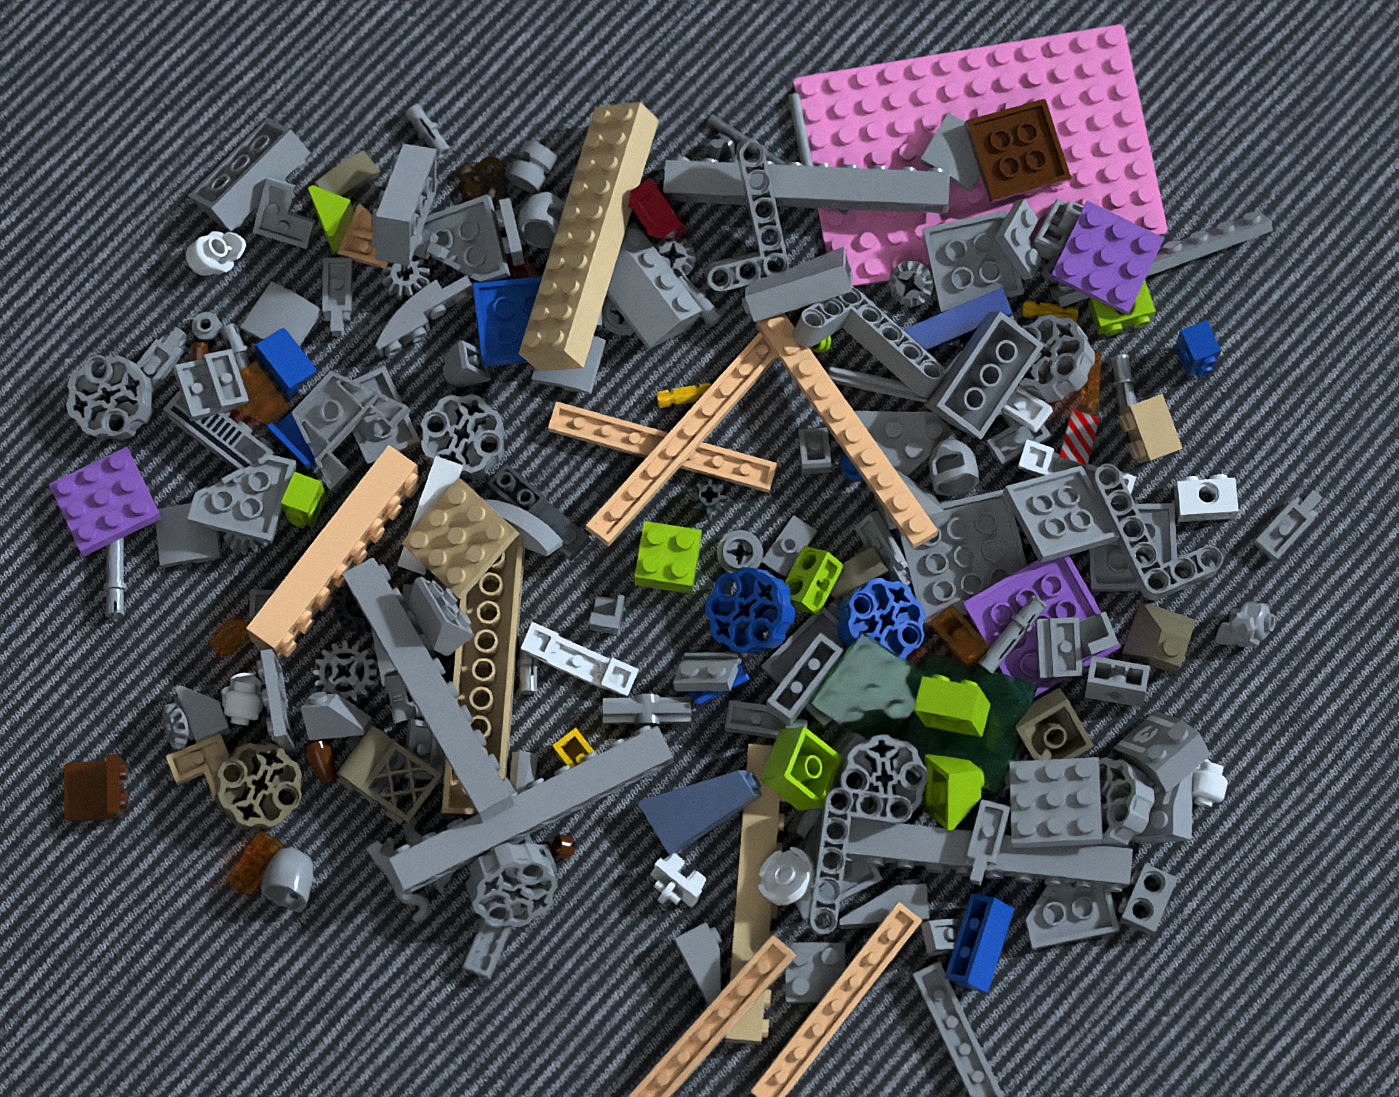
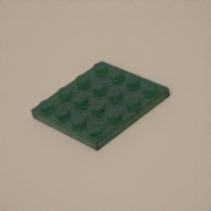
[890,652,1038,795]

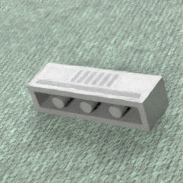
[163,390,275,471]

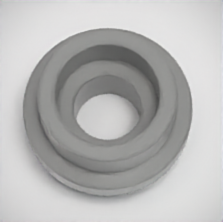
[192,312,221,340]

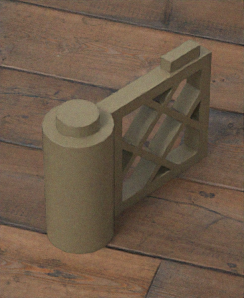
[336,725,443,825]

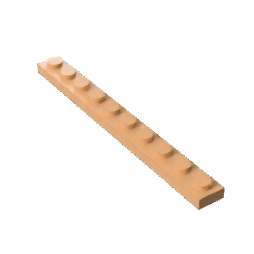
[757,313,938,549]
[586,332,778,547]

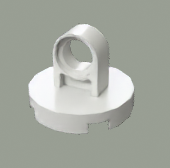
[758,847,815,905]

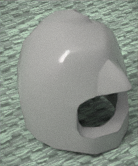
[517,192,566,248]
[929,439,979,496]
[261,848,316,912]

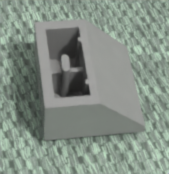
[407,576,474,657]

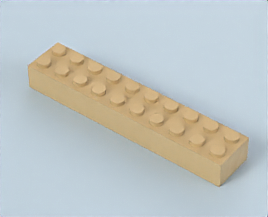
[519,102,659,371]
[442,535,525,820]

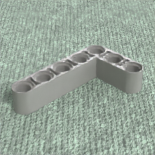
[705,138,789,291]
[793,287,945,398]
[1092,464,1223,600]
[808,788,912,935]

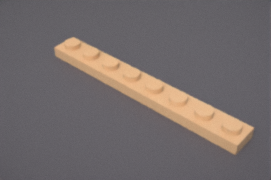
[548,401,777,493]
[750,901,922,1097]
[628,935,797,1097]

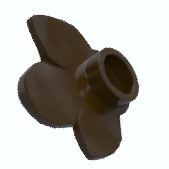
[455,157,507,210]

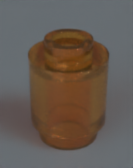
[208,617,250,659]

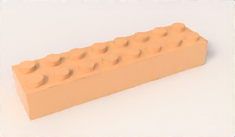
[246,445,420,661]

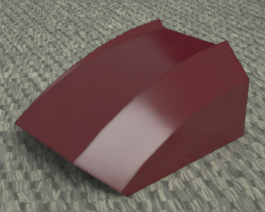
[628,178,688,239]

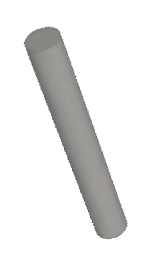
[788,93,813,166]

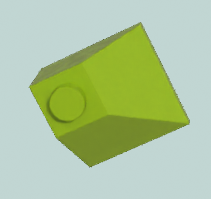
[924,754,984,831]

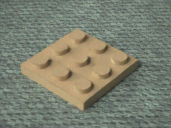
[401,477,520,599]

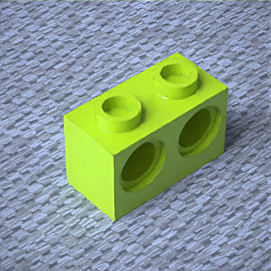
[281,472,327,528]
[785,545,844,616]

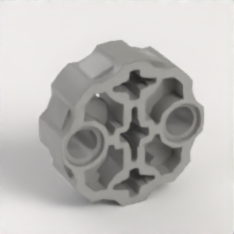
[1018,314,1095,403]
[66,355,155,441]
[421,394,505,481]
[838,735,928,818]
[1097,757,1154,848]
[466,843,558,928]

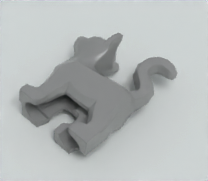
[366,818,455,922]

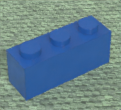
[944,893,1014,993]

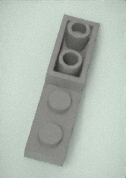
[376,275,473,358]

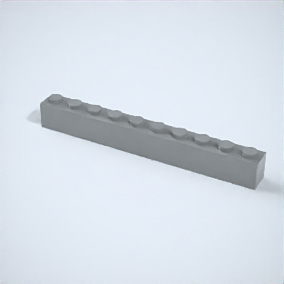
[663,157,950,214]
[343,557,515,822]
[389,726,674,895]
[831,818,1133,893]

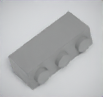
[766,633,844,727]

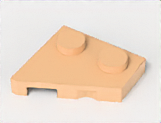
[337,204,389,269]

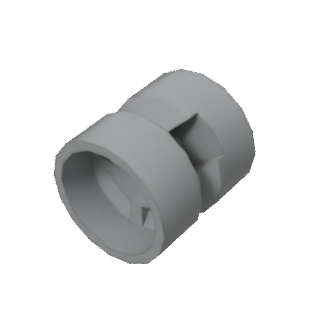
[506,140,557,194]

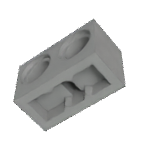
[1117,863,1178,936]

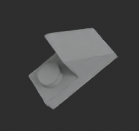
[798,427,831,474]
[921,918,963,957]

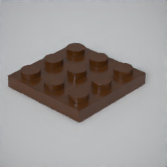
[964,99,1071,203]

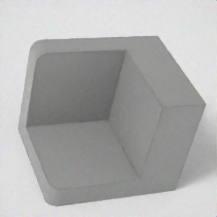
[589,595,625,635]
[1079,611,1119,656]

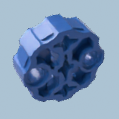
[705,567,795,654]
[836,578,926,667]

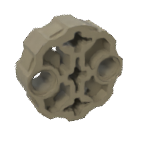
[214,743,302,830]

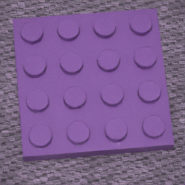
[961,555,1121,705]

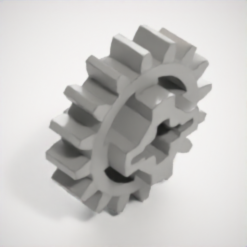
[313,641,377,704]

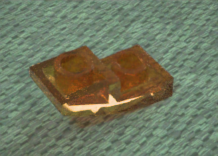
[226,829,285,899]

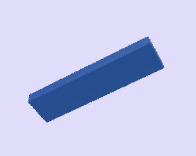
[903,287,1013,352]

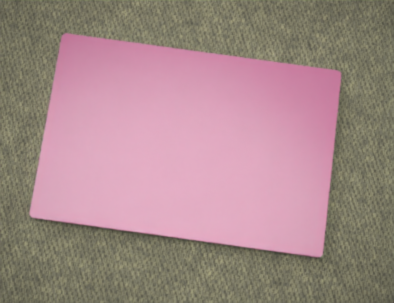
[794,25,1167,287]

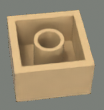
[1118,394,1183,464]

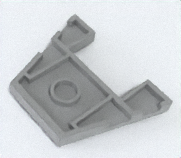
[291,371,411,492]

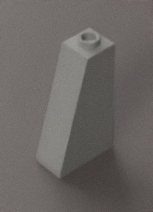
[742,247,853,322]

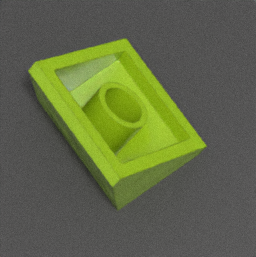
[308,185,354,256]

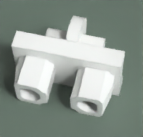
[650,853,706,908]

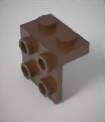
[64,754,128,821]

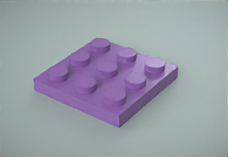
[1050,200,1164,315]
[49,447,162,556]

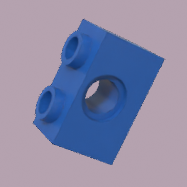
[1174,320,1221,378]

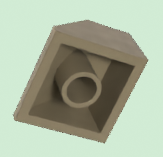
[1015,688,1094,760]

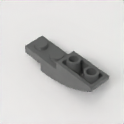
[487,463,591,561]

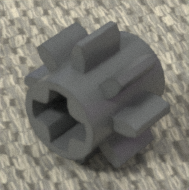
[691,479,727,518]

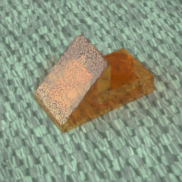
[1080,352,1101,416]
[929,605,990,668]

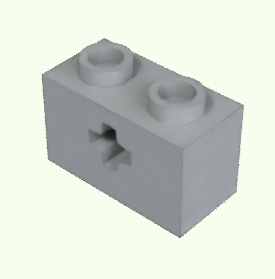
[1085,656,1150,707]

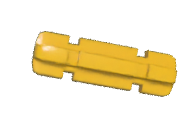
[1022,301,1079,322]
[657,383,711,408]

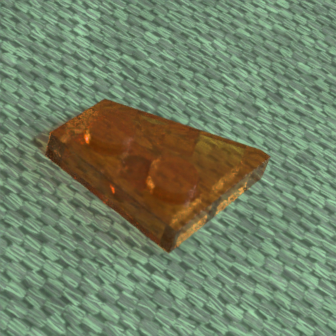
[235,361,290,424]

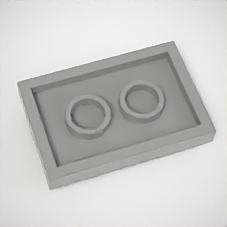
[352,366,421,467]

